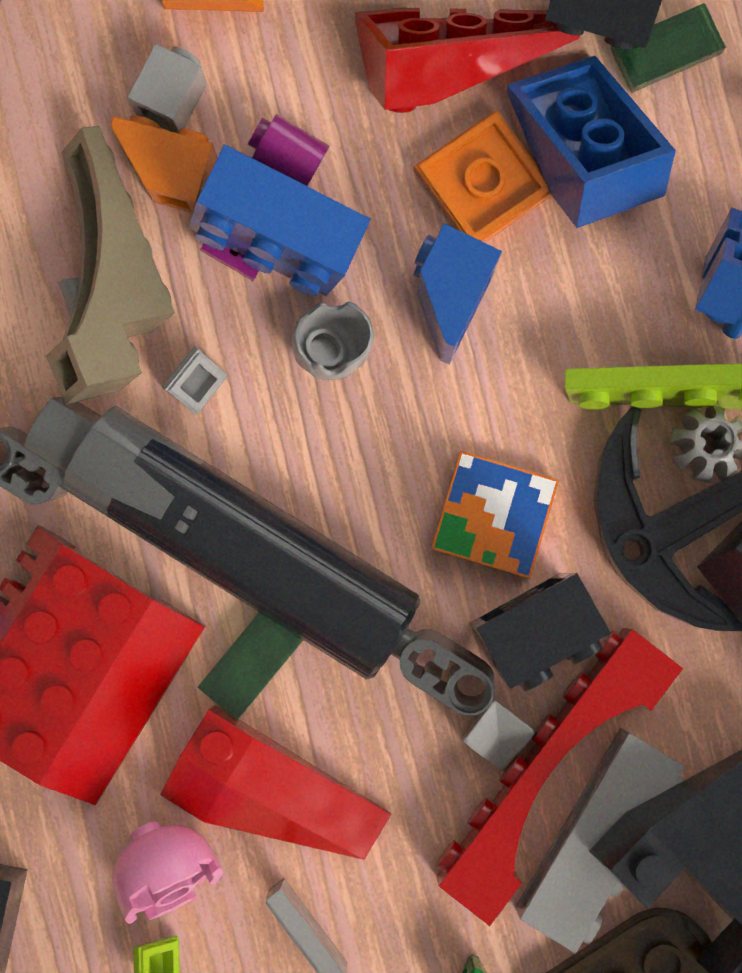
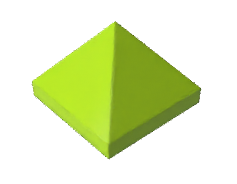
[133,935,180,973]

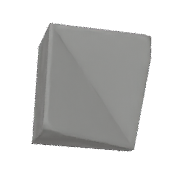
[461,698,536,771]

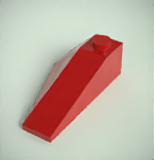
[355,7,580,113]
[160,705,391,860]

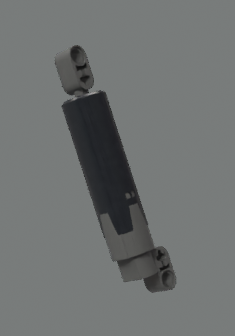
[0,397,495,716]

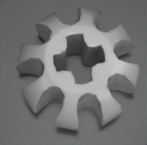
[669,406,742,483]

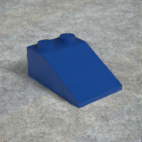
[506,55,676,228]

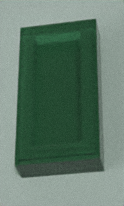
[611,3,726,93]
[197,612,304,720]

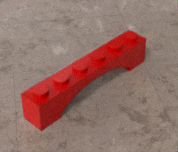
[435,628,683,926]

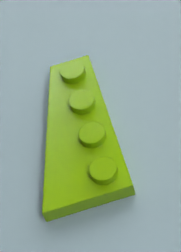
[565,363,742,410]

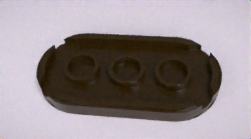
[546,908,712,973]

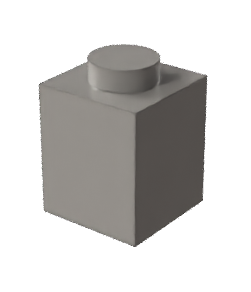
[127,43,207,133]

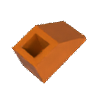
[110,115,218,213]

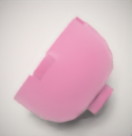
[112,821,223,924]

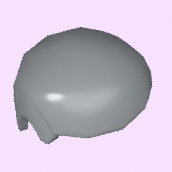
[291,301,375,380]

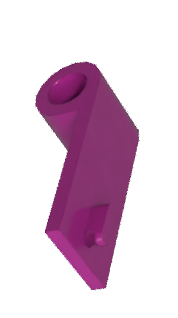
[200,114,330,281]

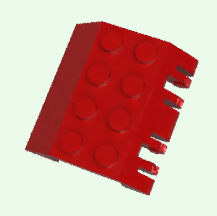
[0,525,206,805]

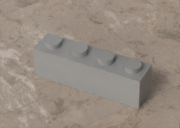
[515,728,685,954]

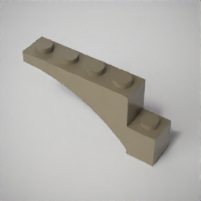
[46,126,175,405]

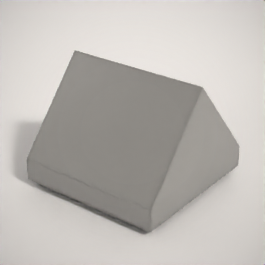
[162,346,228,415]

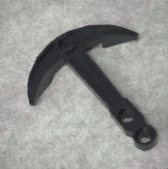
[593,406,742,631]

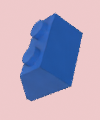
[413,223,502,365]

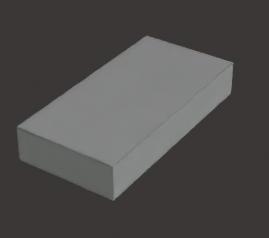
[265,878,347,973]

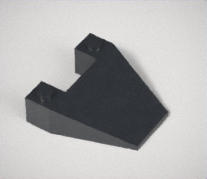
[589,750,742,973]

